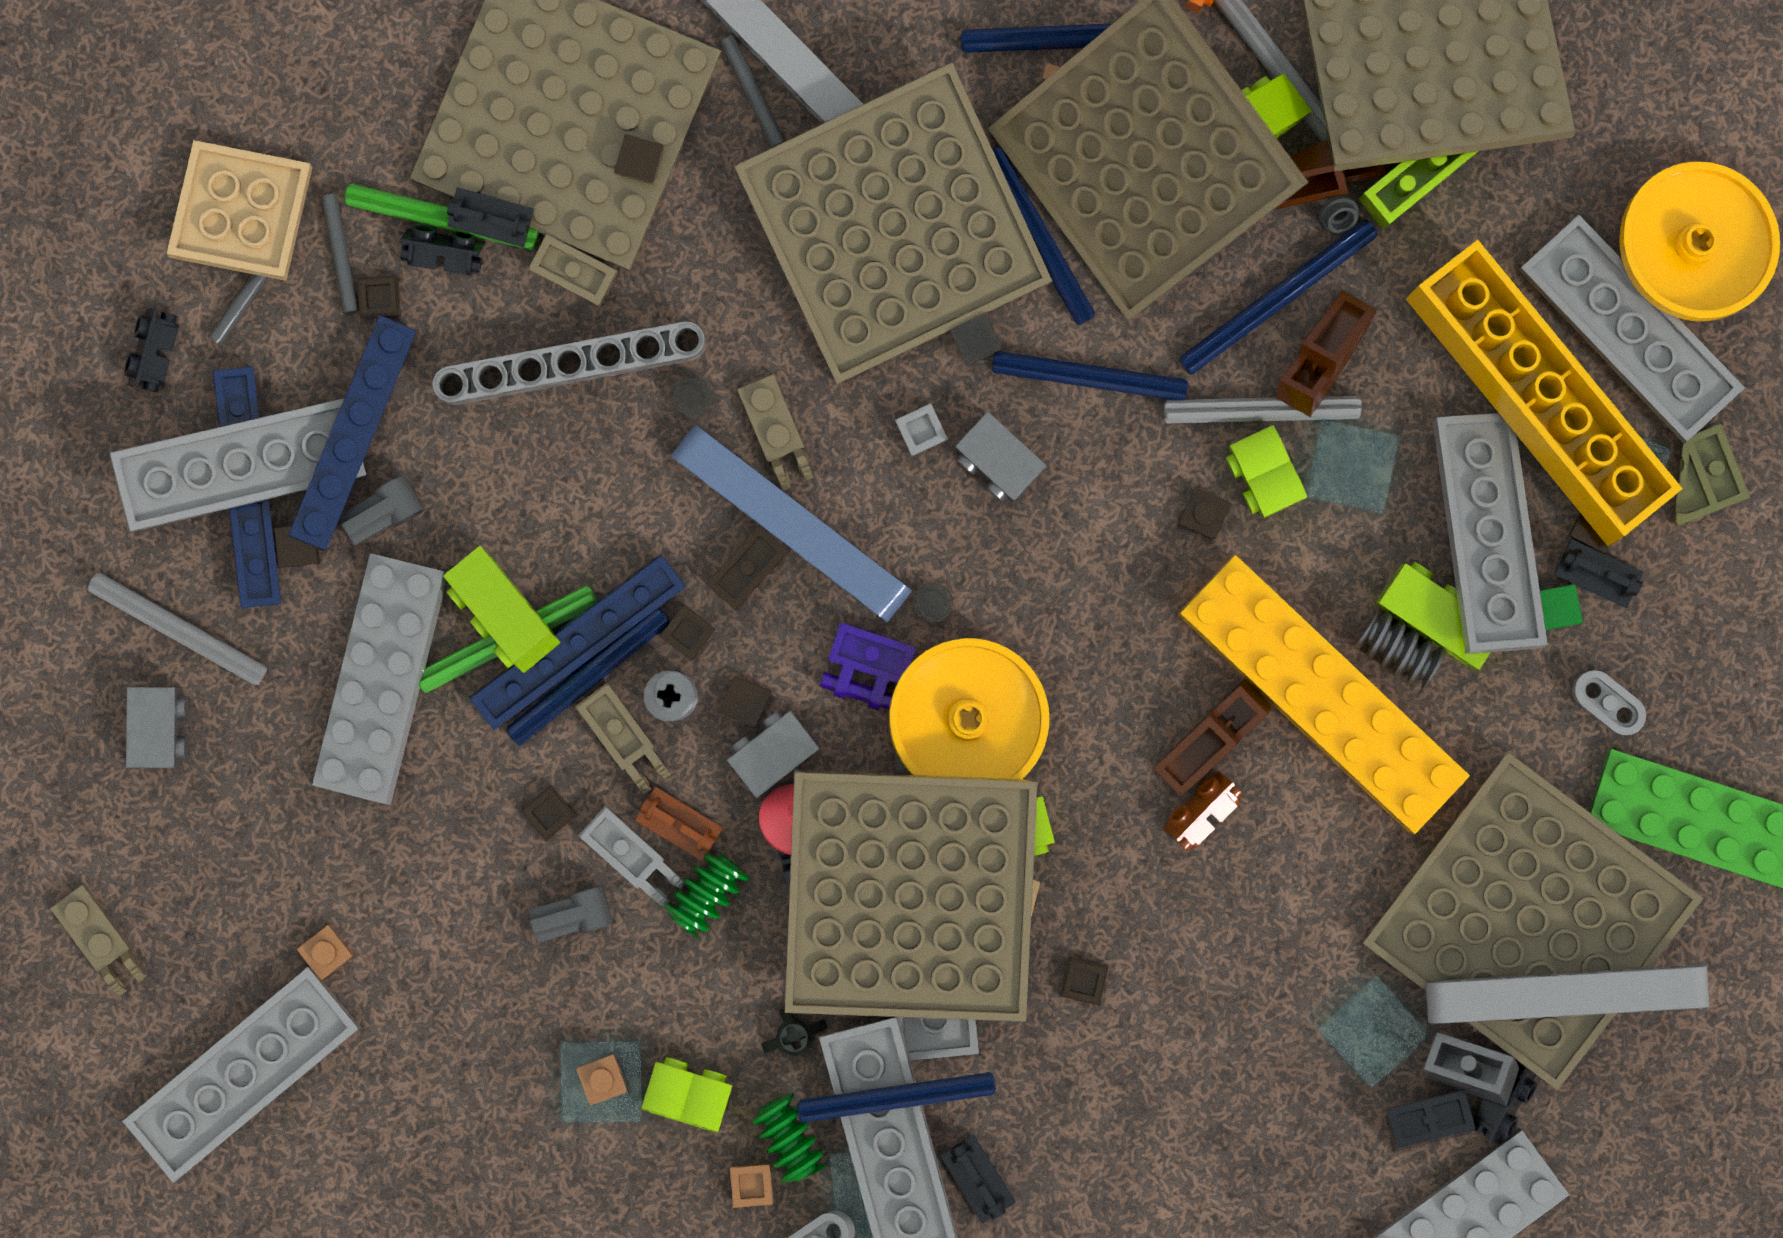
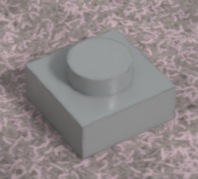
[895,403,948,457]

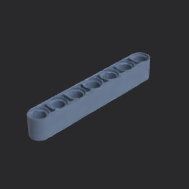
[670,424,912,623]

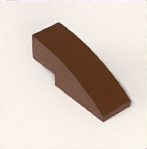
[1274,140,1387,210]
[1276,291,1377,417]
[1153,679,1272,797]

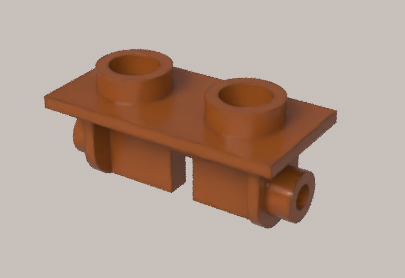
[1163,771,1243,851]
[635,786,723,862]

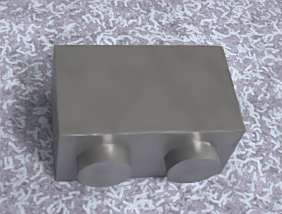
[955,412,1047,503]
[126,687,189,768]
[727,709,820,798]
[1423,1032,1520,1106]

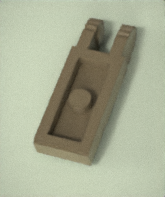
[737,374,814,491]
[575,683,671,794]
[50,884,147,996]

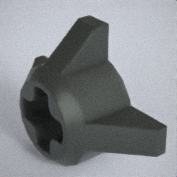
[761,1008,828,1056]

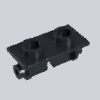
[447,187,534,247]
[400,225,486,276]
[124,309,179,393]
[1554,539,1643,608]
[1472,1062,1537,1144]
[940,1134,1016,1223]

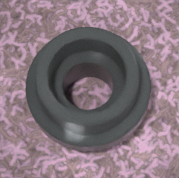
[1319,195,1358,233]

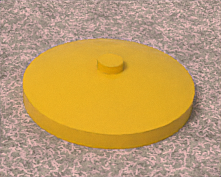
[1619,162,1780,321]
[889,638,1049,779]

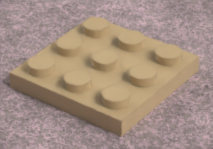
[167,140,312,281]

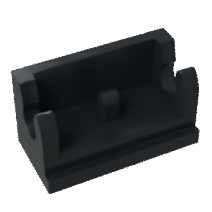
[1385,1090,1475,1152]

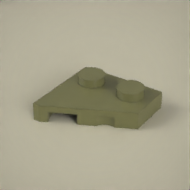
[1674,424,1751,526]

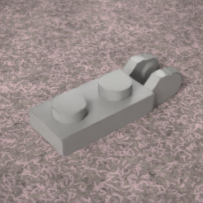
[578,806,685,907]

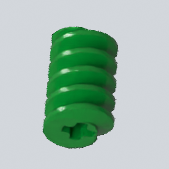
[664,851,750,940]
[751,1092,829,1183]

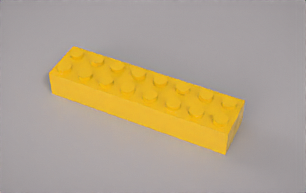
[1406,240,1683,547]
[1177,555,1470,834]

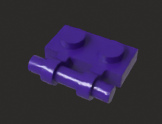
[819,623,916,711]

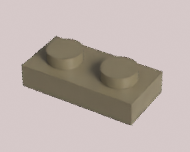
[528,234,618,307]

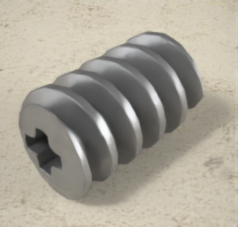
[1353,611,1446,690]
[644,671,698,721]

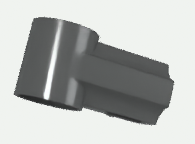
[339,475,425,546]
[528,885,614,943]

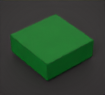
[1540,584,1583,630]

